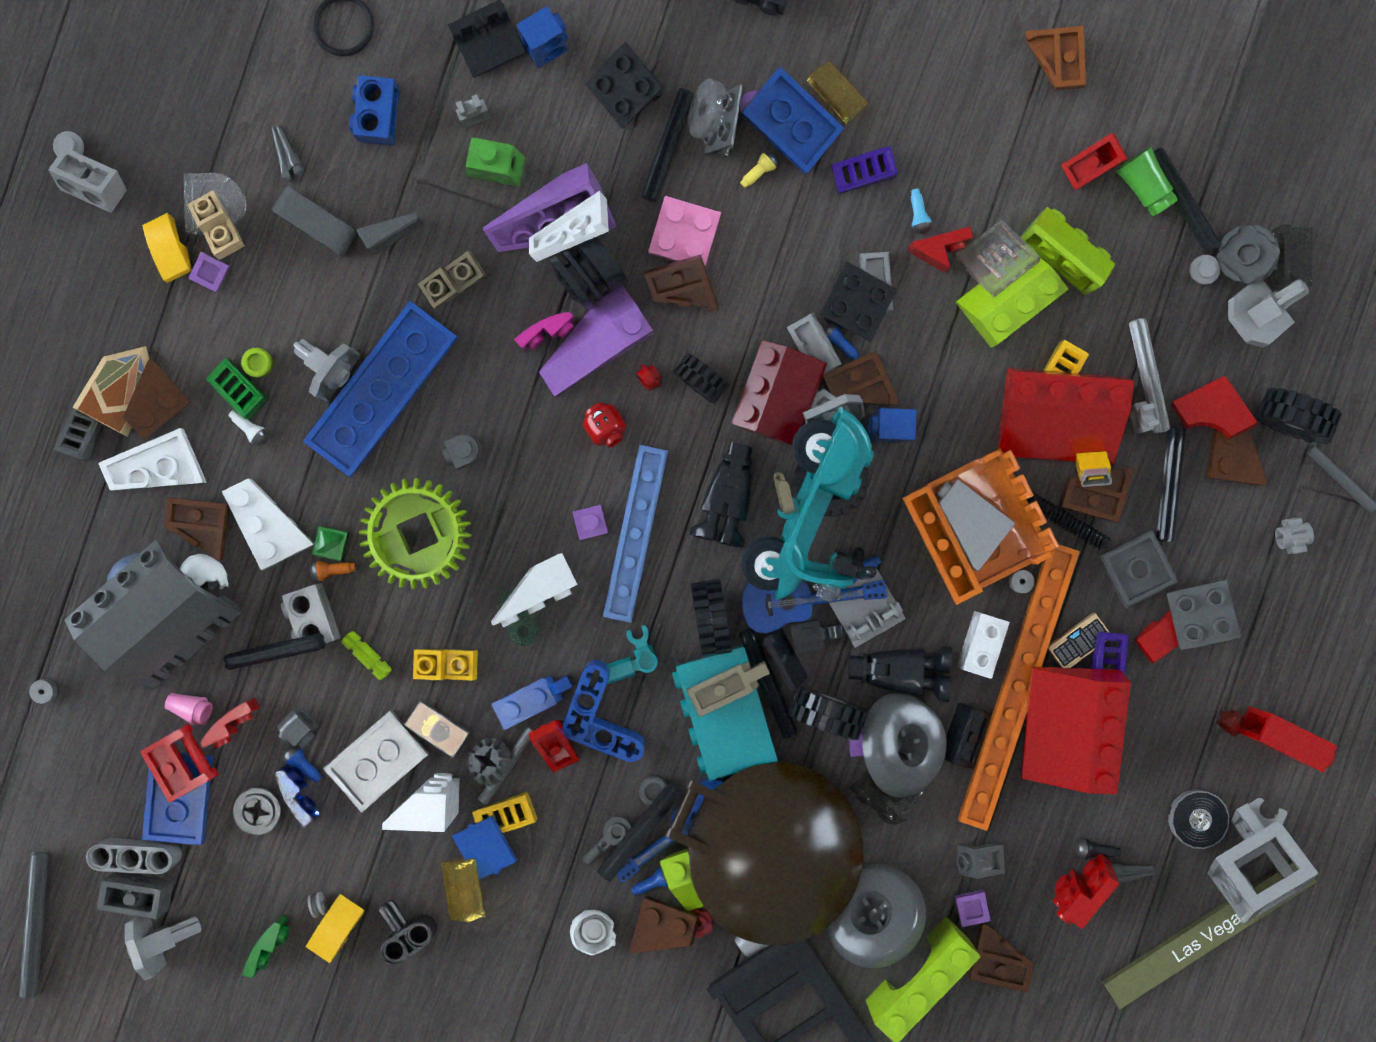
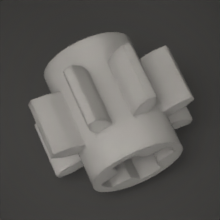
[1275,518,1314,554]

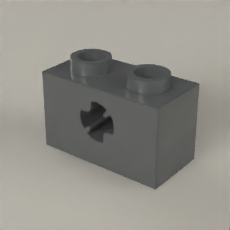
[97,872,174,919]

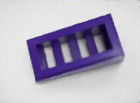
[831,146,898,194]
[1091,631,1129,675]

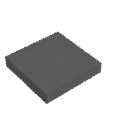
[1098,530,1178,608]

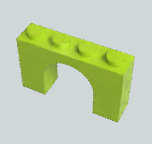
[865,916,981,1042]

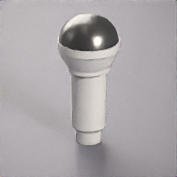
[228,410,268,445]

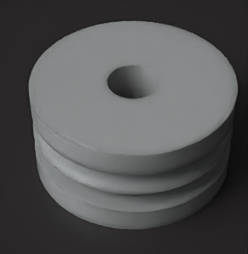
[1008,569,1034,593]
[29,679,58,704]
[307,892,328,918]

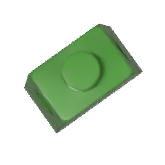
[465,138,525,187]

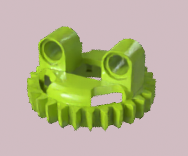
[359,478,472,589]

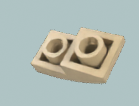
[187,190,245,260]

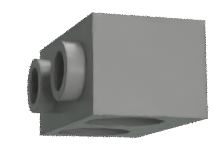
[48,147,127,213]
[281,583,341,643]

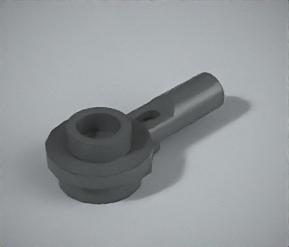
[582,816,632,866]

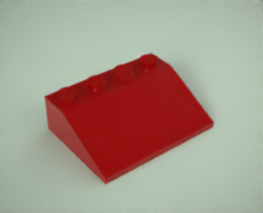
[997,368,1135,465]
[1020,667,1131,795]

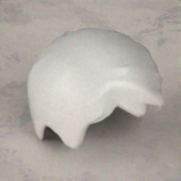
[180,554,229,590]
[570,910,616,955]

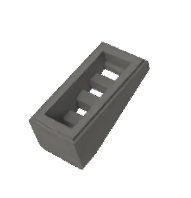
[356,213,423,254]
[54,395,102,460]

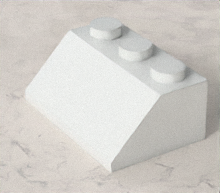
[382,773,460,832]

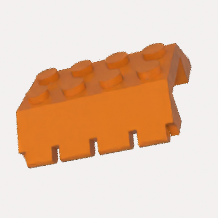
[902,448,1059,605]

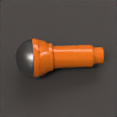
[310,561,356,581]

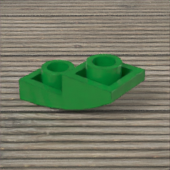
[242,915,290,978]

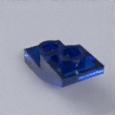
[276,764,320,828]

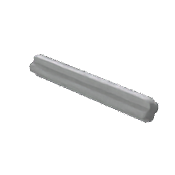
[1129,318,1170,433]

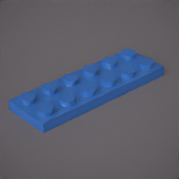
[303,301,458,478]

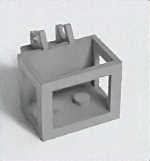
[1207,798,1319,925]

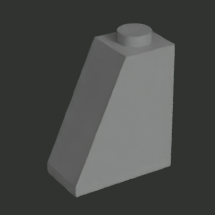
[936,479,1015,571]

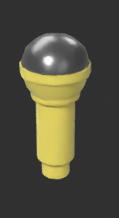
[740,151,779,189]

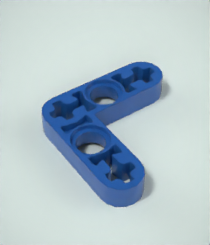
[563,660,646,762]

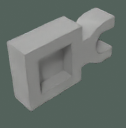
[456,94,491,129]
[1129,401,1160,434]

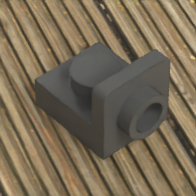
[956,842,1005,879]

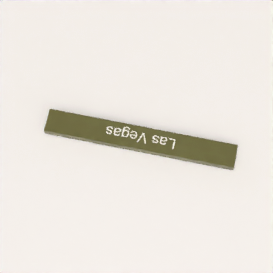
[1102,859,1316,1009]

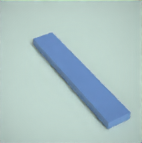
[603,445,668,623]

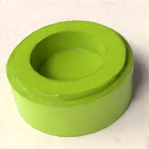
[241,348,273,378]

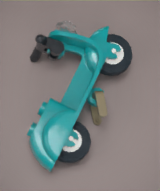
[741,406,877,602]

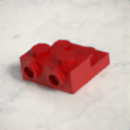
[1053,854,1120,929]

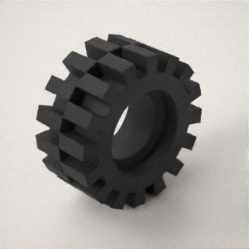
[673,352,729,404]

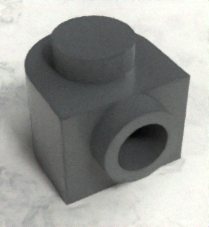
[442,435,481,470]
[277,707,319,749]

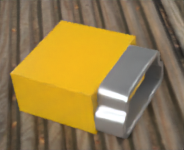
[1076,451,1112,487]

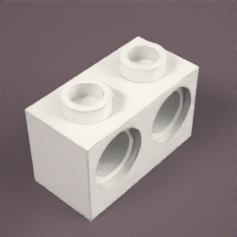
[957,611,1010,679]

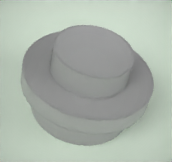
[53,131,84,157]
[1190,255,1220,285]

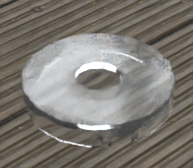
[688,78,727,140]

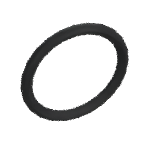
[312,0,374,56]

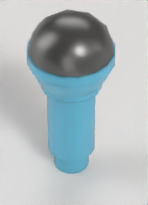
[910,189,932,234]

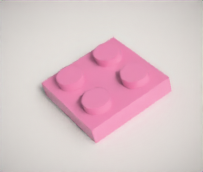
[648,196,721,267]

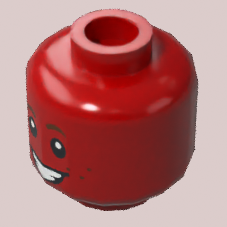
[583,402,626,448]

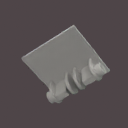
[829,568,906,648]

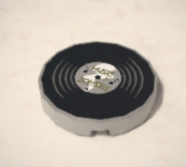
[1168,789,1230,849]

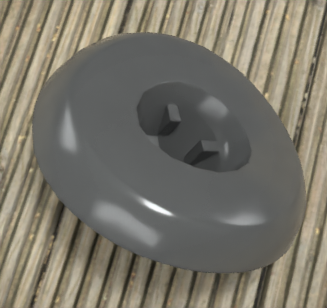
[862,693,947,798]
[826,863,926,968]

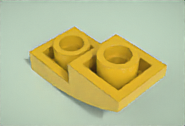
[142,213,192,283]
[413,649,478,681]
[306,894,365,963]

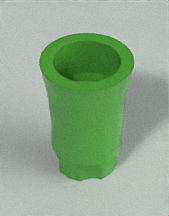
[1115,146,1178,216]

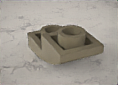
[418,251,487,309]

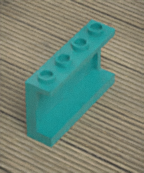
[672,644,778,781]

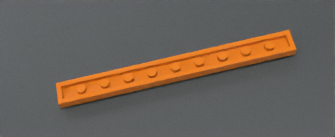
[957,544,1080,831]

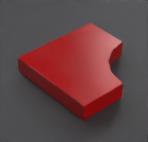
[1171,376,1258,440]

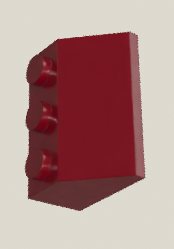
[732,340,827,446]

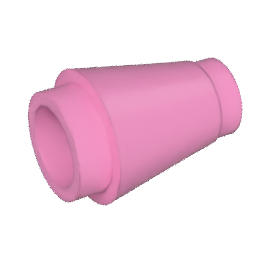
[165,693,213,726]

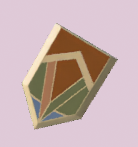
[72,346,149,437]

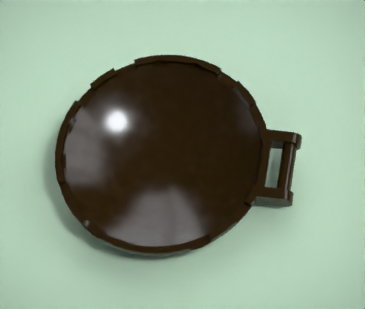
[664,762,863,946]

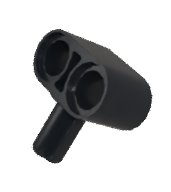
[379,899,437,965]

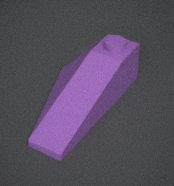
[483,163,616,252]
[539,285,653,397]

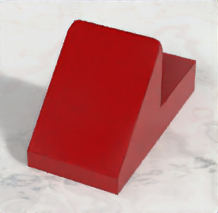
[1061,132,1128,190]
[908,226,973,273]
[528,720,579,773]

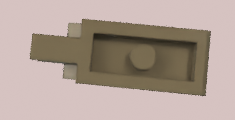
[686,661,770,717]

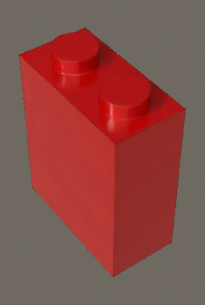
[1237,706,1337,773]

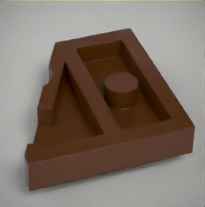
[644,254,718,311]
[822,351,899,405]
[123,358,191,440]
[1206,428,1267,486]
[164,497,229,560]
[629,896,701,954]
[968,922,1034,993]

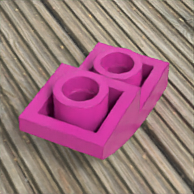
[514,312,575,351]

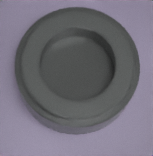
[639,775,667,806]

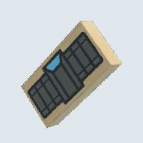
[1048,613,1109,668]

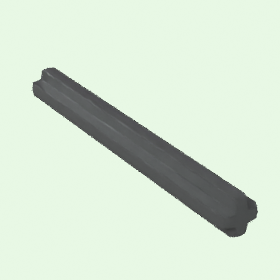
[19,851,49,999]

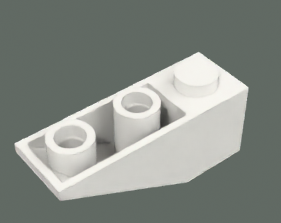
[491,553,577,627]

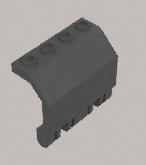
[64,540,242,690]

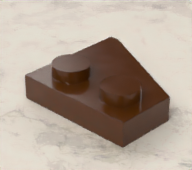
[1059,467,1134,523]

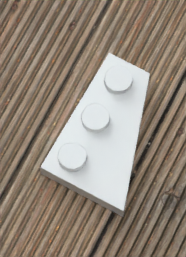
[529,191,609,262]
[98,428,207,491]
[222,478,315,570]

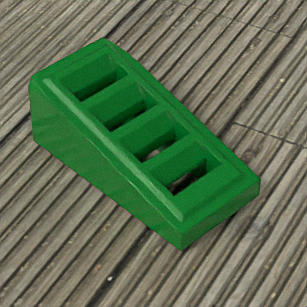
[206,358,270,420]

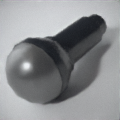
[1075,839,1121,860]

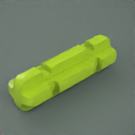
[341,631,392,680]

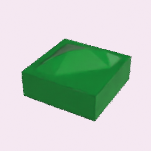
[312,526,350,561]

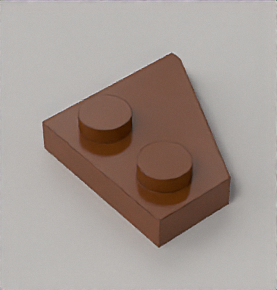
[1025,26,1086,91]

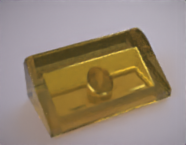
[807,61,869,124]
[441,858,484,922]

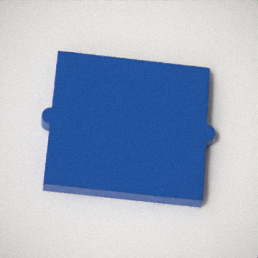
[452,815,517,881]

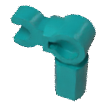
[607,624,658,684]

